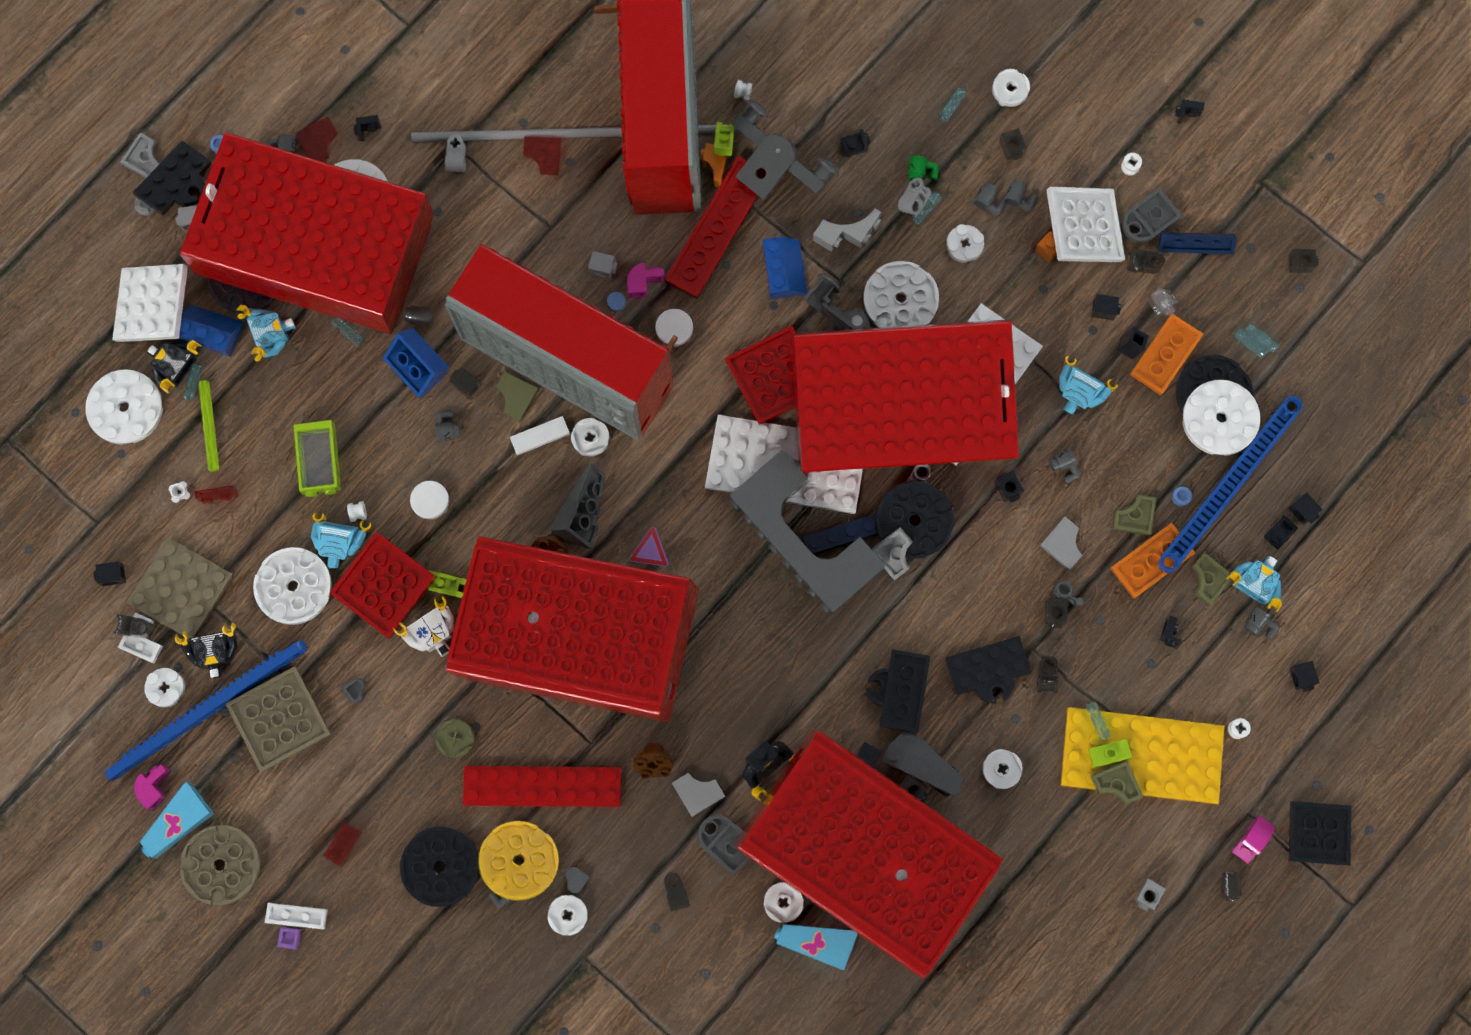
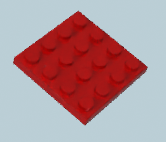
[725,325,796,425]
[330,532,437,639]

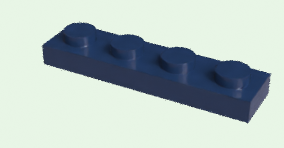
[1158,232,1237,254]
[802,514,879,554]

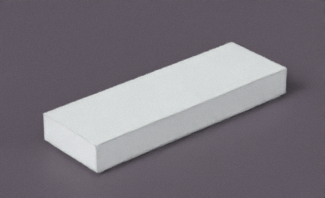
[510,416,570,456]
[265,903,328,929]

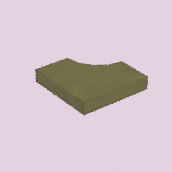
[496,371,538,422]
[1112,495,1157,536]
[1191,552,1232,606]
[1090,761,1143,805]

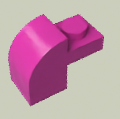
[627,263,665,299]
[134,765,171,810]
[1232,815,1275,863]

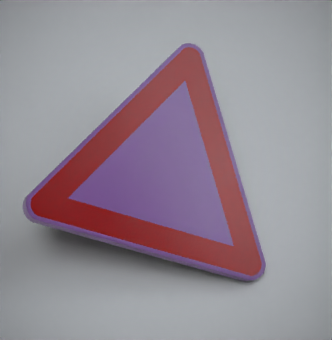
[629,527,669,566]

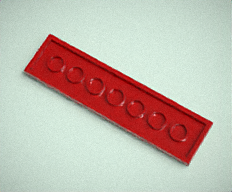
[665,156,766,299]
[463,766,621,807]

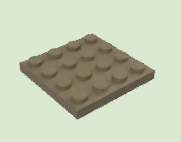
[127,537,234,639]
[226,666,332,773]

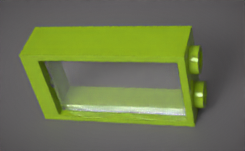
[294,420,341,497]

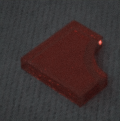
[295,117,337,161]
[523,136,562,175]

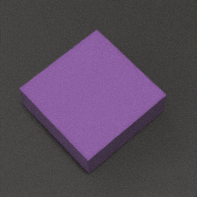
[277,927,301,949]

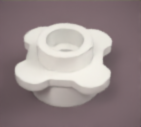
[168,481,190,503]

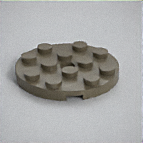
[180,825,261,905]

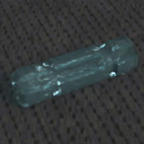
[939,88,966,121]
[912,192,941,224]
[331,318,364,347]
[1245,323,1280,353]
[1234,328,1269,358]
[183,363,202,400]
[1086,702,1111,740]

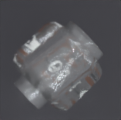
[1149,287,1178,317]

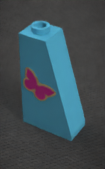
[140,782,214,858]
[774,925,858,970]

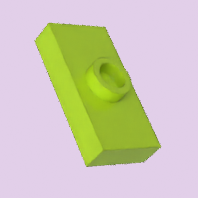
[1088,739,1132,768]

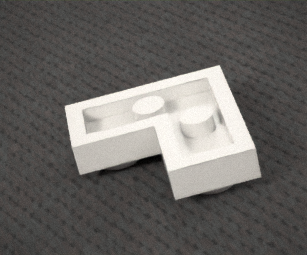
[118,613,163,664]

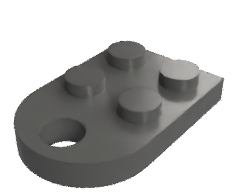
[1122,188,1183,243]
[698,815,750,876]

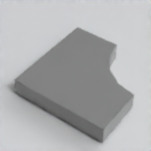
[120,132,160,178]
[1040,517,1082,571]
[871,527,912,580]
[672,773,725,817]

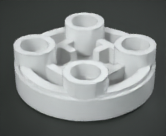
[655,309,693,347]
[410,481,449,519]

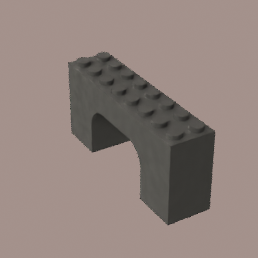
[730,450,886,614]

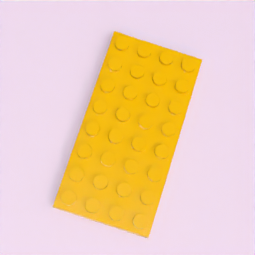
[1060,707,1224,804]

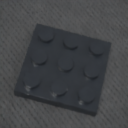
[1289,801,1351,866]

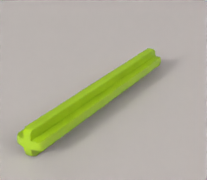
[198,380,219,472]

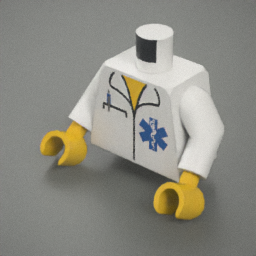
[393,596,454,657]

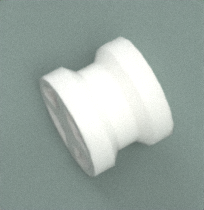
[734,80,753,101]
[1121,153,1142,175]
[347,501,367,522]
[1228,718,1251,739]

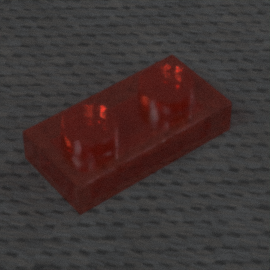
[194,485,238,504]
[323,822,362,867]

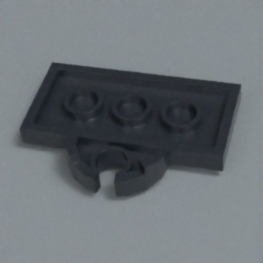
[133,141,212,216]
[945,636,1032,704]
[866,649,930,734]

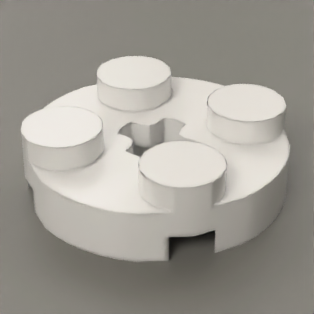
[992,69,1030,107]
[946,224,984,263]
[571,418,609,457]
[145,668,185,708]
[983,749,1023,789]
[764,883,803,923]
[548,895,588,935]

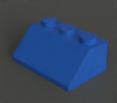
[763,237,808,300]
[178,305,244,357]
[383,327,450,398]

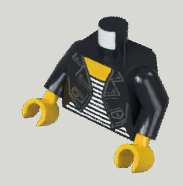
[147,340,202,393]
[175,623,238,679]

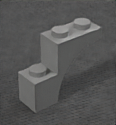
[813,209,882,252]

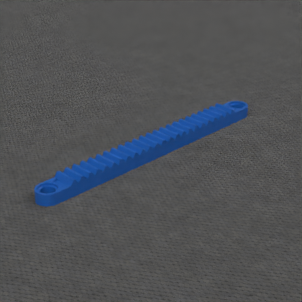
[1158,396,1302,573]
[104,640,308,781]

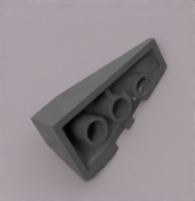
[550,464,605,549]
[882,731,965,797]

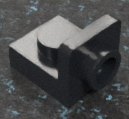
[1175,99,1205,124]
[353,115,382,141]
[841,128,870,157]
[1264,515,1298,549]
[1160,616,1183,648]

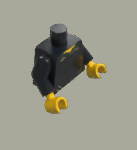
[743,741,795,801]

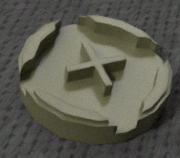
[435,719,475,758]

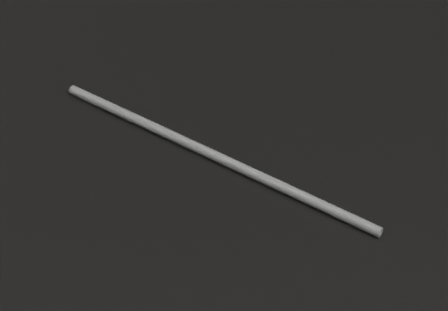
[411,124,742,142]

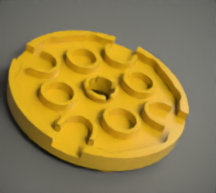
[478,821,559,900]

